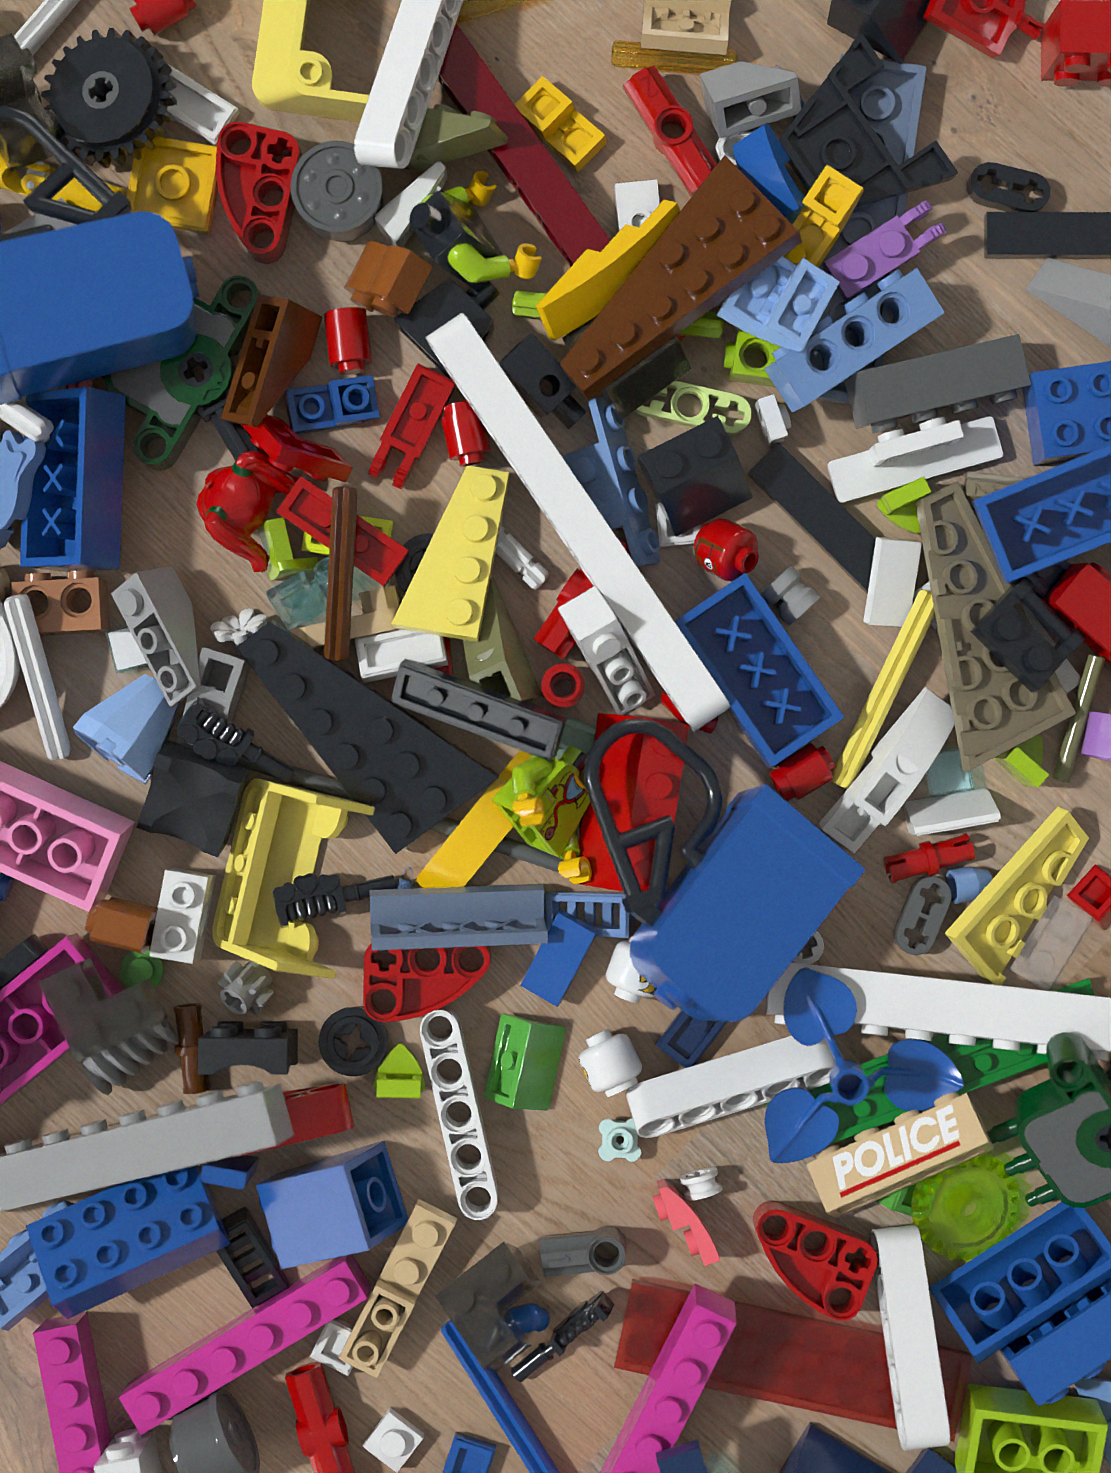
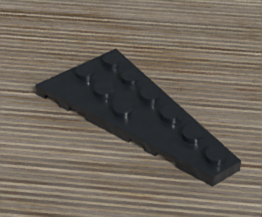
[236,620,500,854]

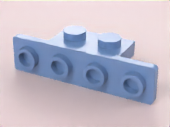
[563,398,660,567]
[0,1200,75,1331]

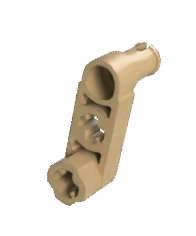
[289,585,400,651]

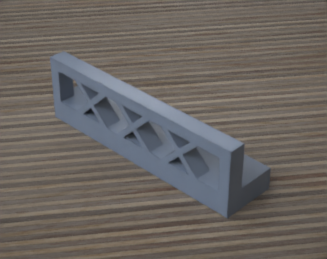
[369,884,548,950]

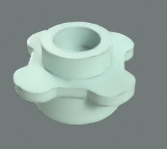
[598,1118,641,1162]

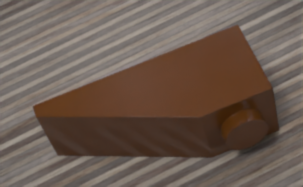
[221,295,323,428]

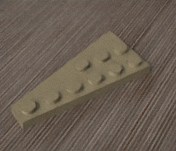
[916,481,1076,772]

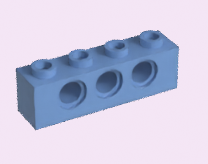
[764,268,945,413]

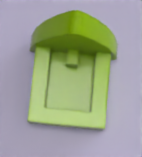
[876,476,931,534]
[258,517,320,580]
[993,735,1049,788]
[373,1042,426,1098]

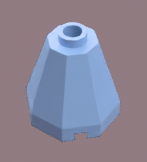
[73,674,180,785]

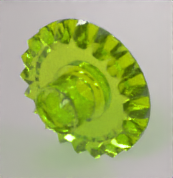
[911,1153,1023,1262]

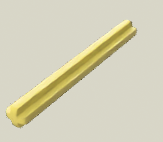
[832,589,935,789]

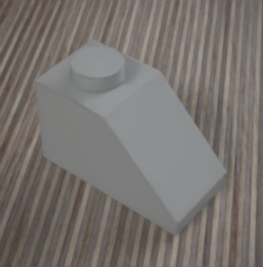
[700,61,801,138]

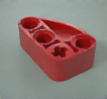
[216,122,303,264]
[363,944,492,1022]
[230,1083,355,1157]
[753,1201,878,1321]

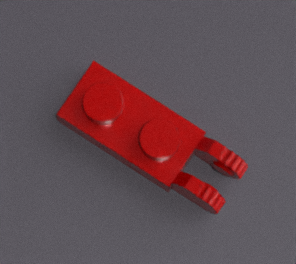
[368,363,457,490]

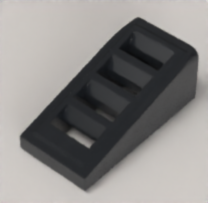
[216,1207,290,1309]

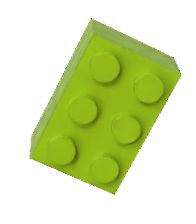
[954,1383,1108,1473]

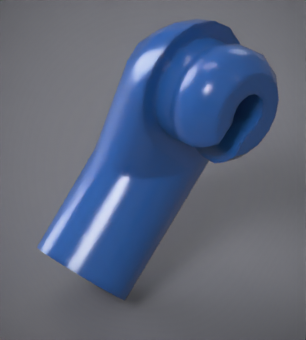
[489,1303,550,1354]

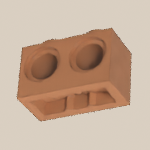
[11,570,110,636]

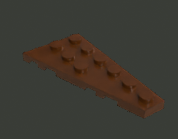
[560,155,802,400]

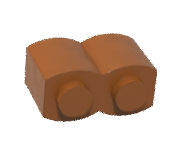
[344,241,433,317]
[85,897,158,954]

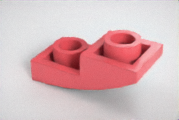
[652,1179,721,1266]

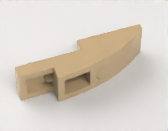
[338,1199,457,1378]

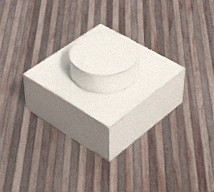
[754,394,791,447]
[363,1407,424,1473]

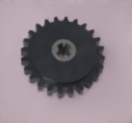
[41,28,177,168]

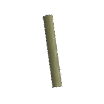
[1052,654,1106,783]

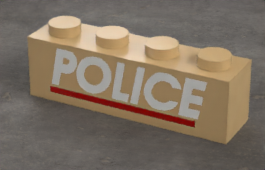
[806,1092,994,1218]

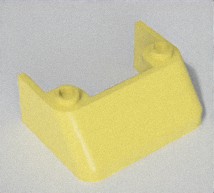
[252,0,369,123]
[212,779,375,979]

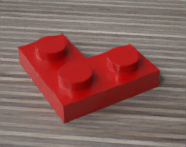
[241,414,353,483]

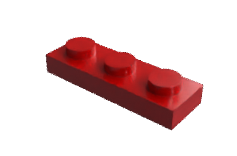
[276,476,409,587]

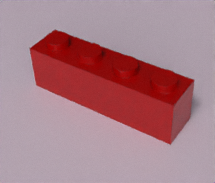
[1044,562,1111,666]

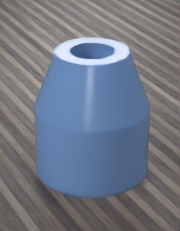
[946,866,992,904]

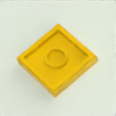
[127,136,218,235]

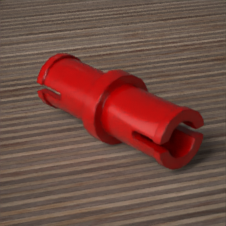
[883,833,975,884]

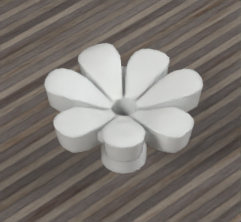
[210,609,267,656]

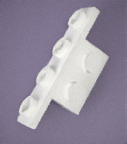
[827,416,1003,503]

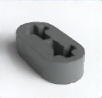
[893,876,952,956]

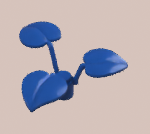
[764,968,964,1163]

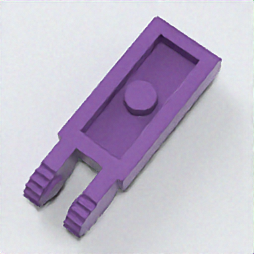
[823,200,947,301]

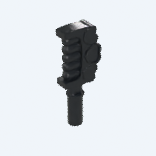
[177,697,294,783]
[273,873,397,929]
[511,1290,615,1382]

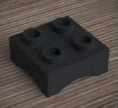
[136,740,250,857]
[198,1021,298,1075]

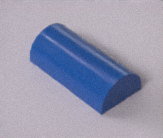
[929,1202,1111,1364]

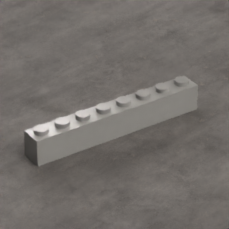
[0,1080,294,1212]

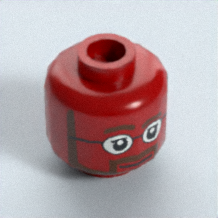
[694,518,759,581]

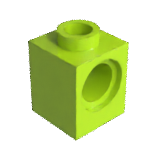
[723,330,781,387]

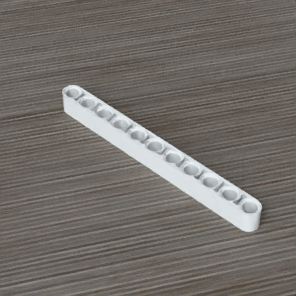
[425,313,730,732]

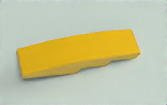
[536,200,680,341]

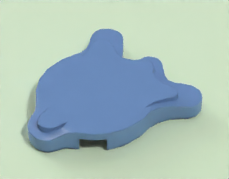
[0,430,46,549]

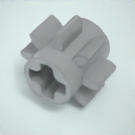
[218,961,274,1015]

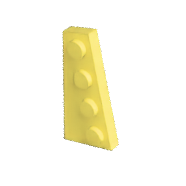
[391,465,510,642]
[945,807,1089,986]

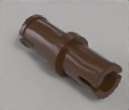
[173,1003,211,1094]

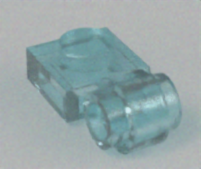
[266,557,329,630]

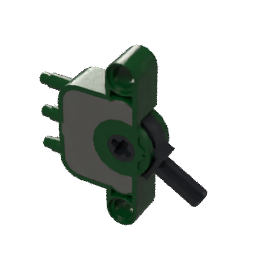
[101,275,261,470]
[987,1032,1111,1208]

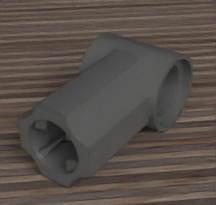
[540,1226,627,1277]

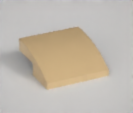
[641,0,731,55]

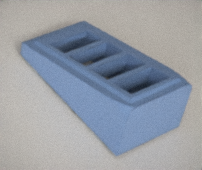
[545,891,636,938]

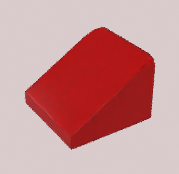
[1066,864,1111,930]

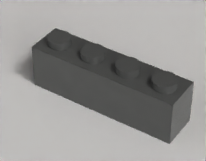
[844,334,1031,433]

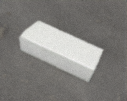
[904,788,1001,836]

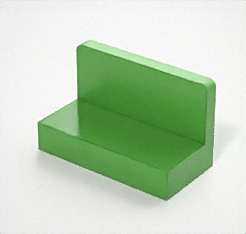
[483,1013,566,1111]

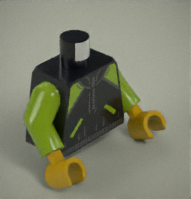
[409,171,542,292]

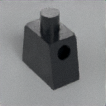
[394,279,500,379]
[498,333,587,429]

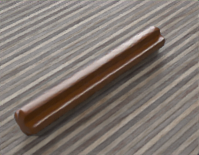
[324,487,358,661]

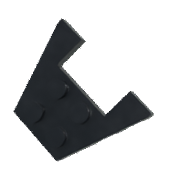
[779,33,958,208]

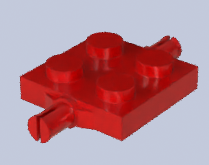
[923,0,1044,58]

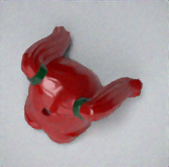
[196,451,310,573]

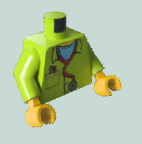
[492,746,592,884]

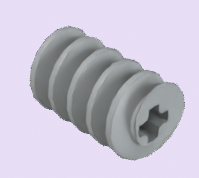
[81,1003,178,1095]

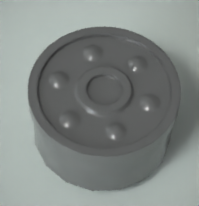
[291,141,384,241]
[169,1389,260,1473]

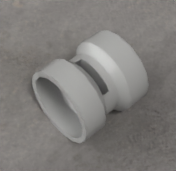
[761,565,821,626]

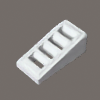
[375,161,448,247]

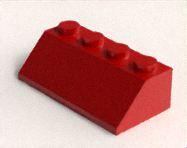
[576,713,689,892]

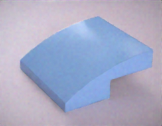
[717,256,839,352]

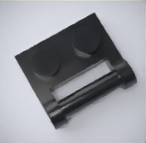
[970,576,1086,693]

